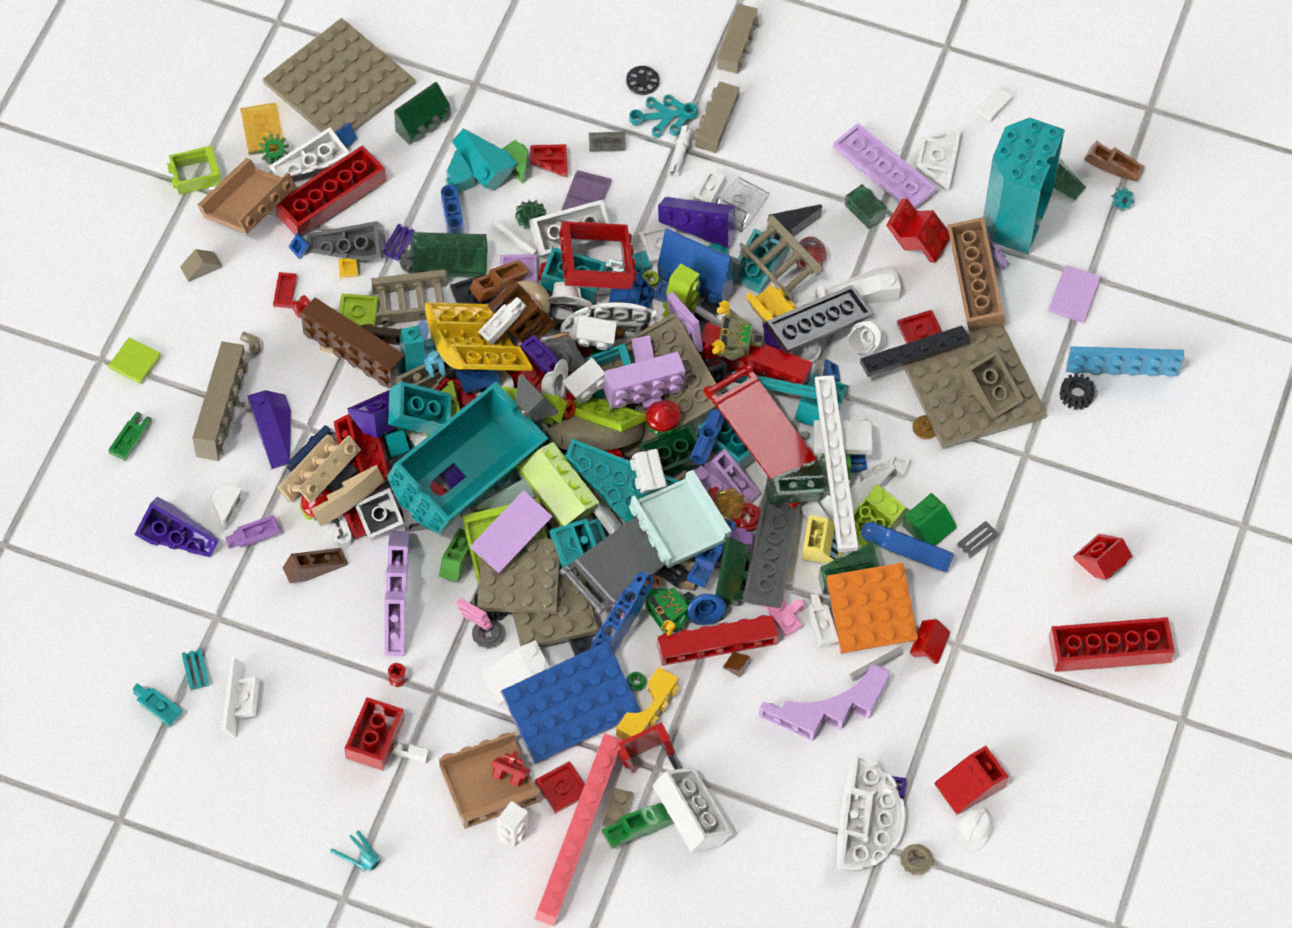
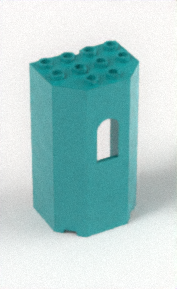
[983,117,1065,255]
[387,381,548,534]

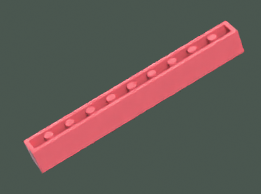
[535,733,623,926]

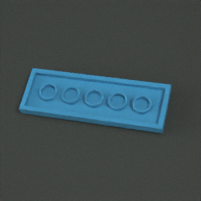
[1066,346,1184,377]

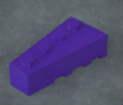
[658,197,735,248]

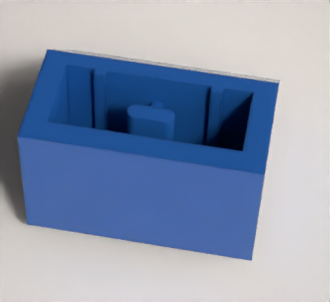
[608,271,654,308]

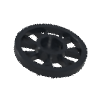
[626,65,660,95]

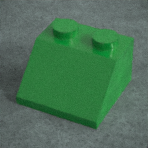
[902,492,957,546]

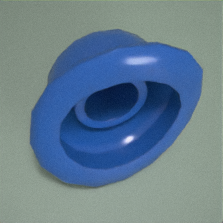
[687,593,726,625]

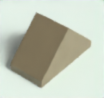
[180,249,222,282]

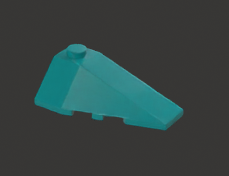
[452,128,518,191]

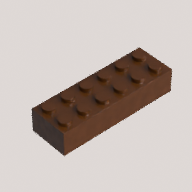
[301,297,406,388]

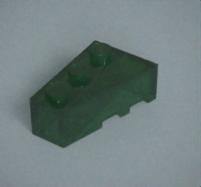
[765,456,830,504]
[818,540,879,595]

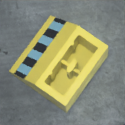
[802,515,842,566]

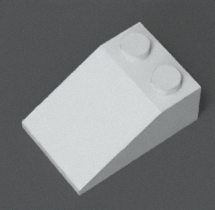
[568,315,617,350]
[482,640,549,706]

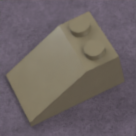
[958,351,1024,418]

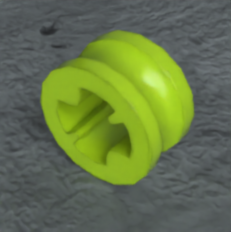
[642,270,659,289]

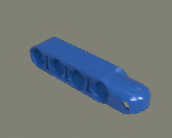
[861,522,955,572]
[591,571,653,654]

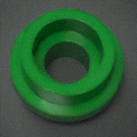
[626,671,646,691]

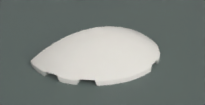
[560,302,665,335]
[837,753,905,870]

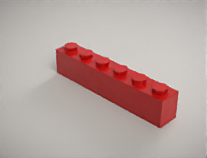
[657,615,778,666]

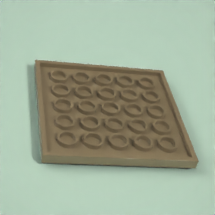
[263,18,416,133]
[592,312,722,460]
[903,325,1047,449]

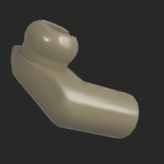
[240,331,262,354]

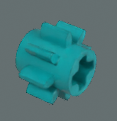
[1111,187,1135,211]

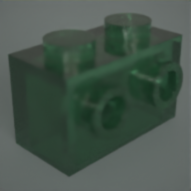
[845,184,886,229]

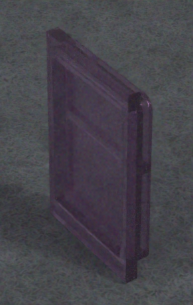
[562,170,612,211]

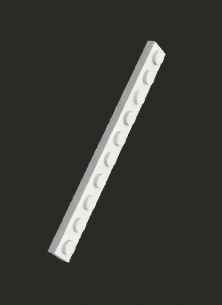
[814,375,858,552]

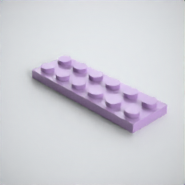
[833,123,937,209]

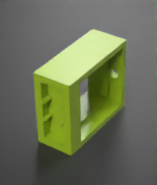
[167,145,221,195]

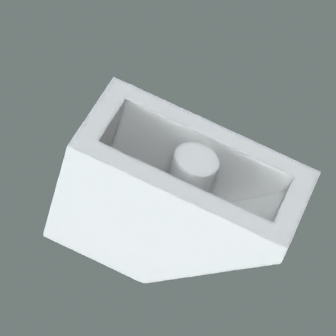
[211,481,243,530]

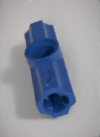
[690,409,725,464]

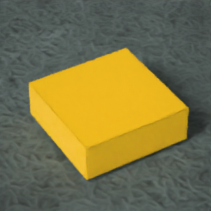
[338,258,358,278]

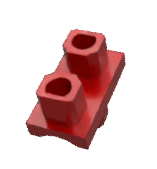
[491,751,531,787]

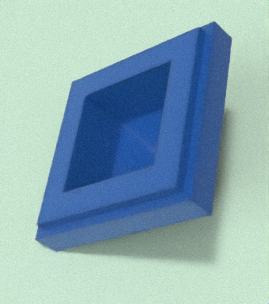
[288,233,309,259]
[822,359,841,382]

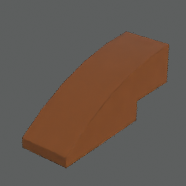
[1084,140,1145,181]
[470,259,530,303]

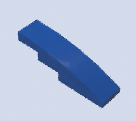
[687,518,736,588]

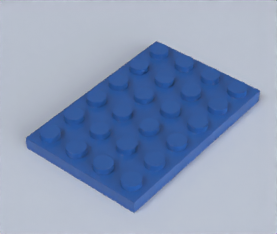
[500,641,642,764]

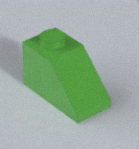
[502,139,528,184]

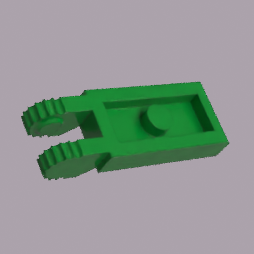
[108,412,152,461]

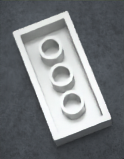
[529,200,610,256]
[653,767,732,852]

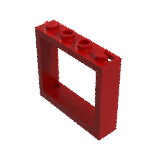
[559,221,637,289]

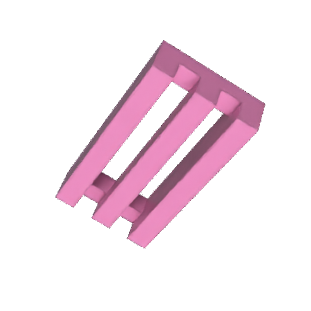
[456,599,492,630]

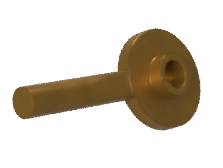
[912,415,936,439]

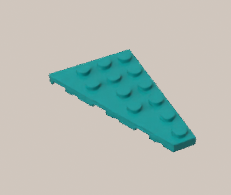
[565,439,679,523]

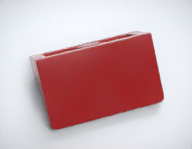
[909,619,950,664]

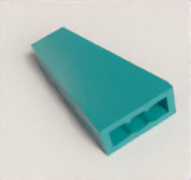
[400,325,425,372]

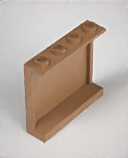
[197,158,296,234]
[439,732,540,829]

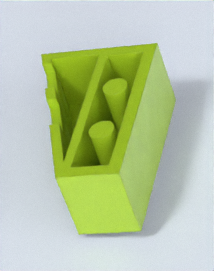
[661,263,700,318]

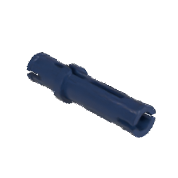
[285,425,333,472]

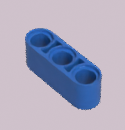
[441,185,464,239]

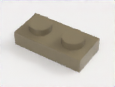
[603,787,633,827]

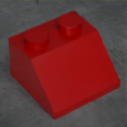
[1073,533,1133,580]

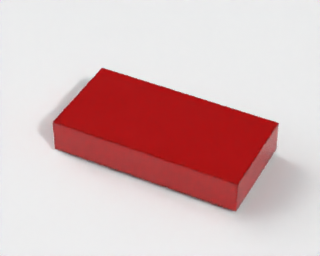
[273,272,297,309]

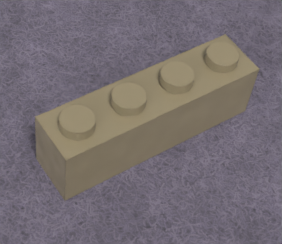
[717,3,760,74]
[694,81,740,153]

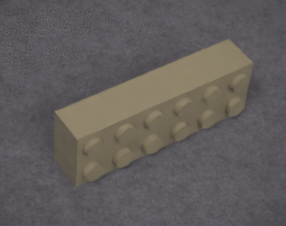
[192,341,249,461]

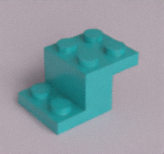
[549,519,606,568]

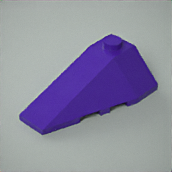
[247,390,291,469]
[134,496,219,557]

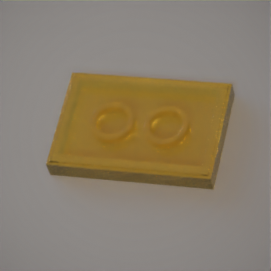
[240,102,285,155]

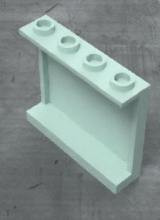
[630,470,731,568]

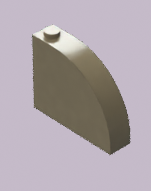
[549,415,643,451]

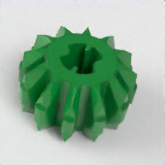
[258,134,289,164]

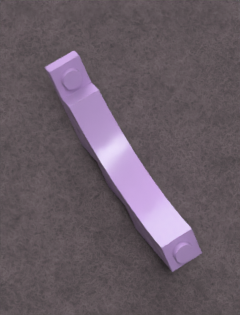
[384,531,410,656]
[759,664,890,741]

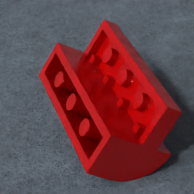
[333,414,391,491]

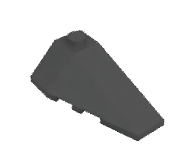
[307,221,386,261]

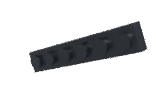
[860,325,970,377]

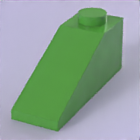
[439,528,470,582]

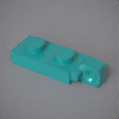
[132,683,183,727]

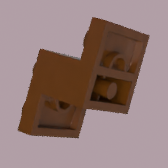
[487,280,557,343]

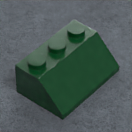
[394,82,451,145]
[638,423,704,478]
[715,537,752,606]

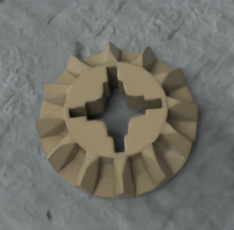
[900,844,933,875]

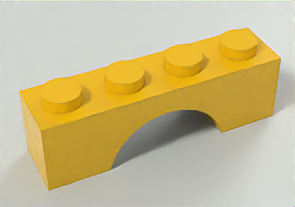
[616,667,680,740]

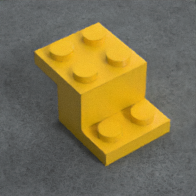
[745,284,797,323]

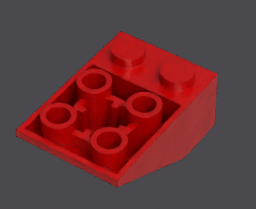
[934,746,1009,815]

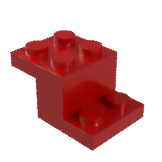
[886,198,950,262]

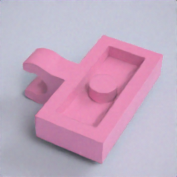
[764,598,805,637]

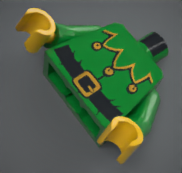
[645,584,694,636]

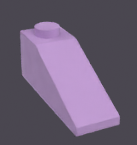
[703,449,761,503]

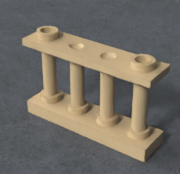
[277,435,361,503]

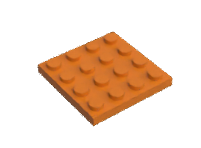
[826,563,918,654]

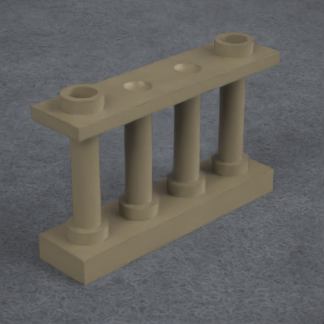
[739,215,823,301]
[371,270,447,326]

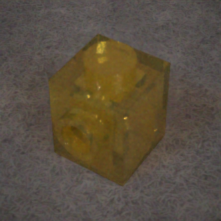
[715,488,745,519]

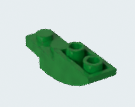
[602,803,674,849]

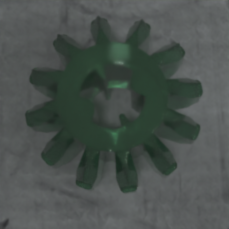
[515,199,546,230]

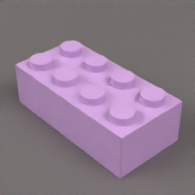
[603,351,685,409]

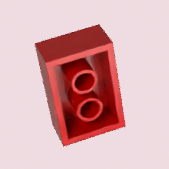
[344,697,405,771]

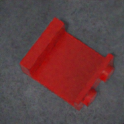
[618,722,675,774]

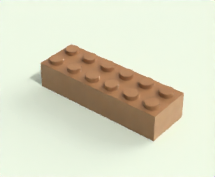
[947,217,1006,332]

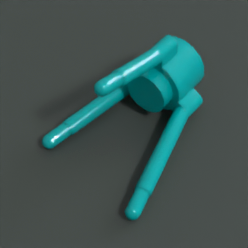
[330,830,381,871]

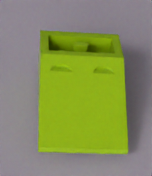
[853,484,910,553]

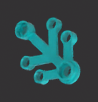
[629,94,699,138]

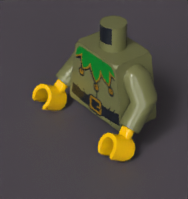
[712,300,762,361]

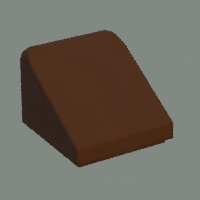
[723,652,750,677]

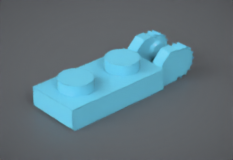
[424,339,446,378]

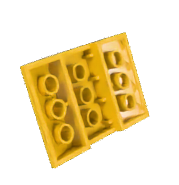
[425,302,533,371]

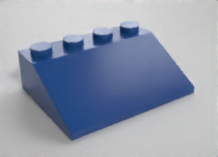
[657,228,733,304]

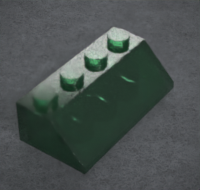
[410,232,488,277]

